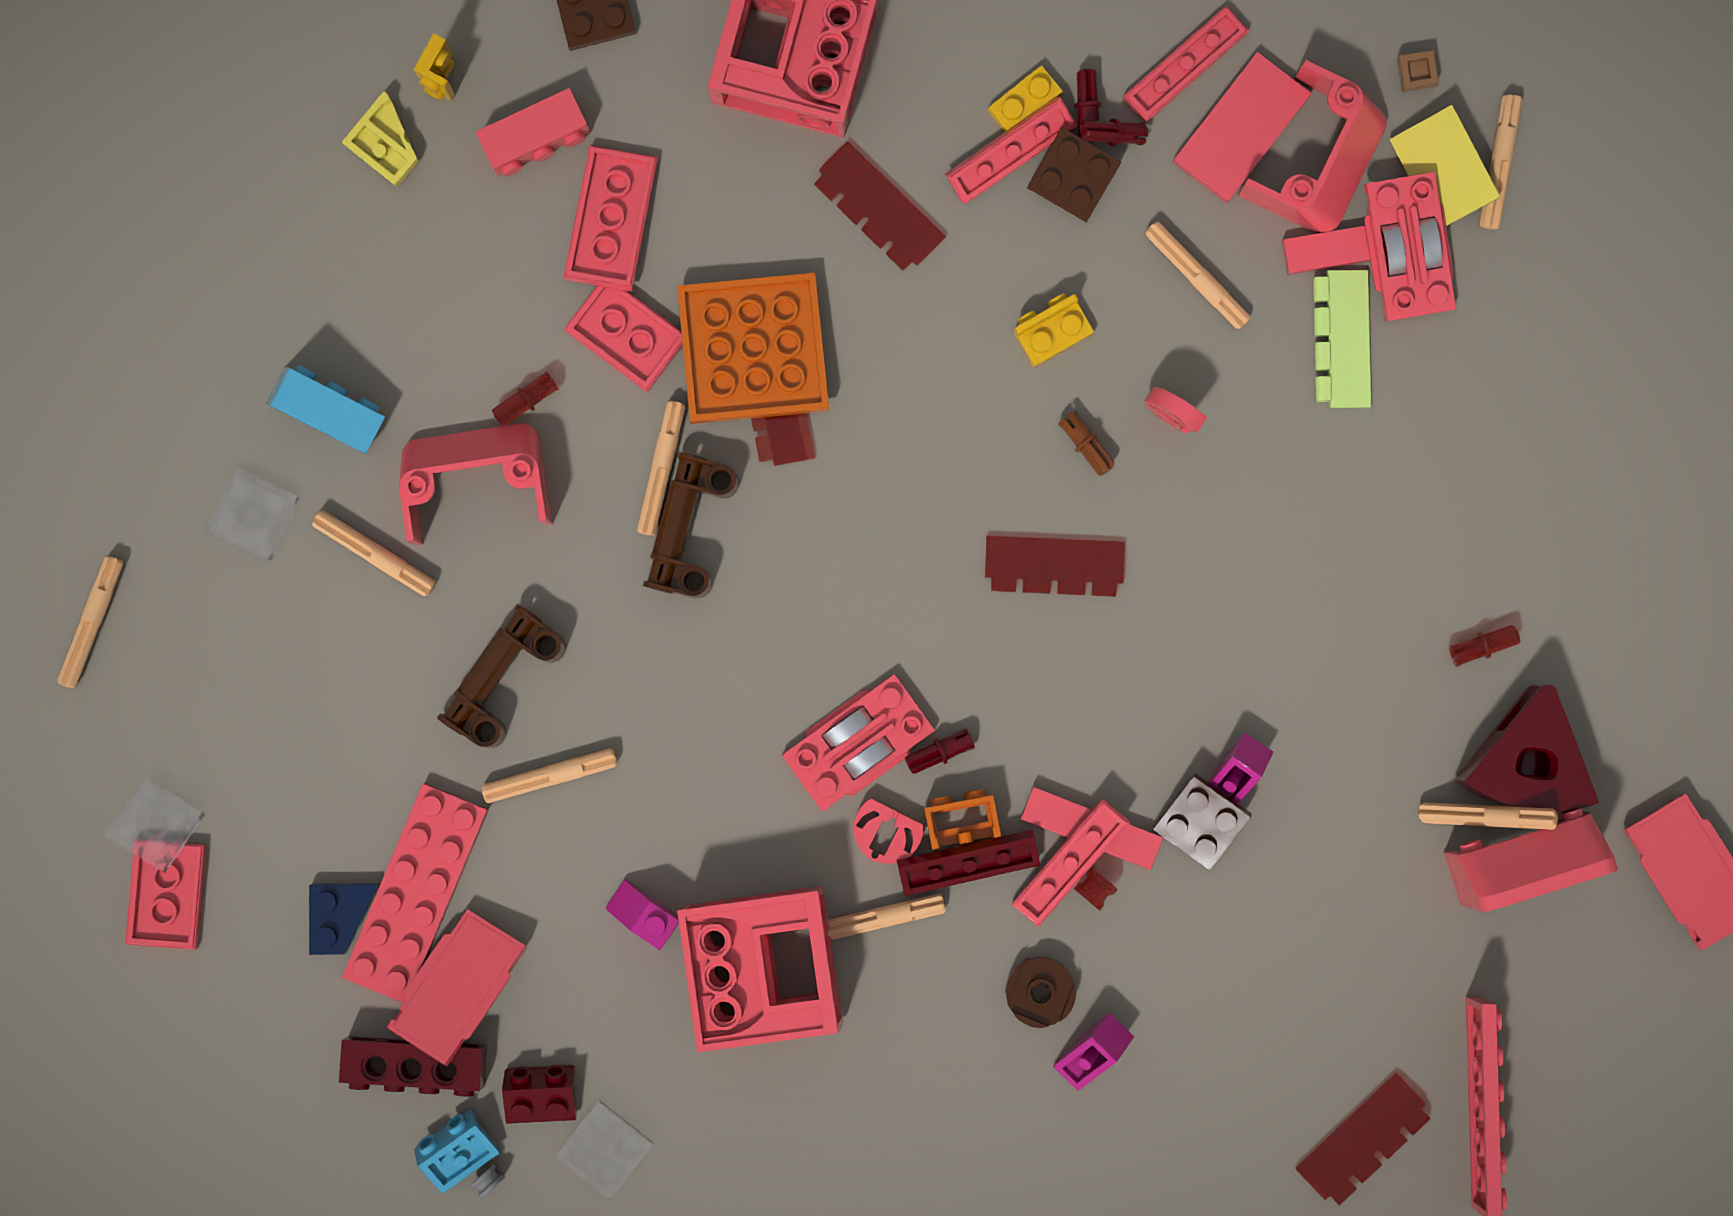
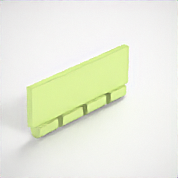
[1313,270,1371,408]

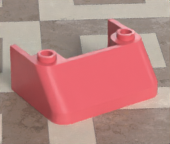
[1238,60,1386,234]
[399,423,553,545]
[1444,808,1618,912]

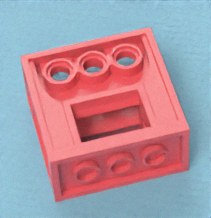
[708,0,879,138]
[677,886,843,1052]

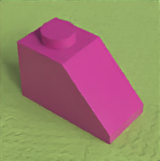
[1208,732,1274,803]
[605,880,679,950]
[1053,1012,1134,1091]

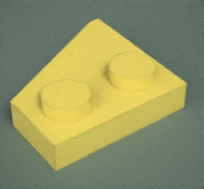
[342,91,419,188]

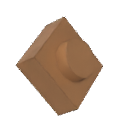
[1397,50,1439,92]

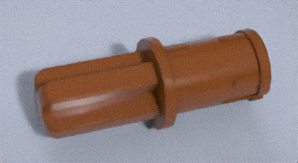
[1058,410,1115,476]

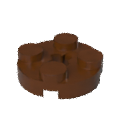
[1005,957,1076,1028]

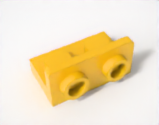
[413,33,455,101]
[1013,293,1094,368]

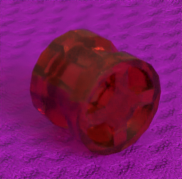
[1073,867,1118,911]

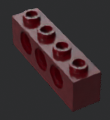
[339,1036,487,1097]

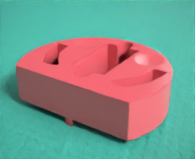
[1143,387,1207,434]
[853,798,923,864]

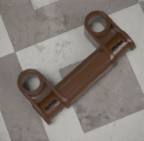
[643,452,739,598]
[437,603,566,748]

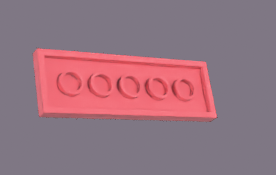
[342,783,489,1003]
[1466,996,1507,1216]

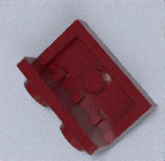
[502,1065,577,1124]

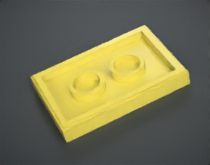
[1389,105,1501,227]

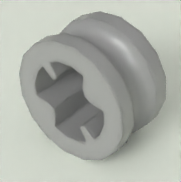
[470,1164,505,1199]

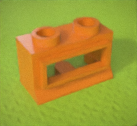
[924,789,1001,850]

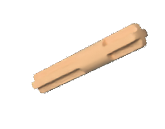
[1480,94,1523,230]
[1145,222,1250,329]
[637,401,685,536]
[312,510,436,596]
[57,556,123,688]
[482,748,617,803]
[1418,802,1558,830]
[828,893,946,940]

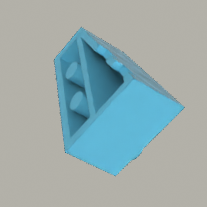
[266,365,385,454]

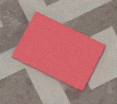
[564,286,683,393]
[125,839,207,950]

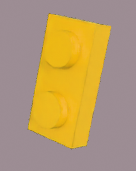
[987,65,1063,132]

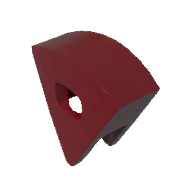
[1454,684,1599,812]

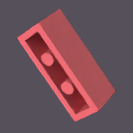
[475,88,591,176]

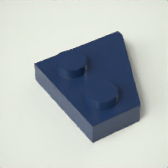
[309,883,379,955]

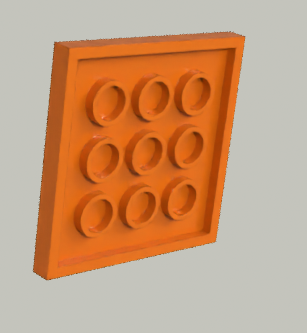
[677,273,829,424]

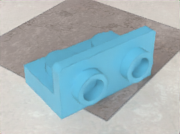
[414,1109,500,1194]

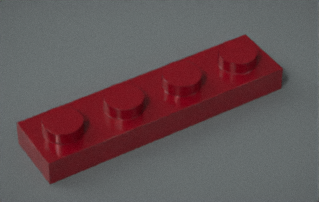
[897,829,1041,896]

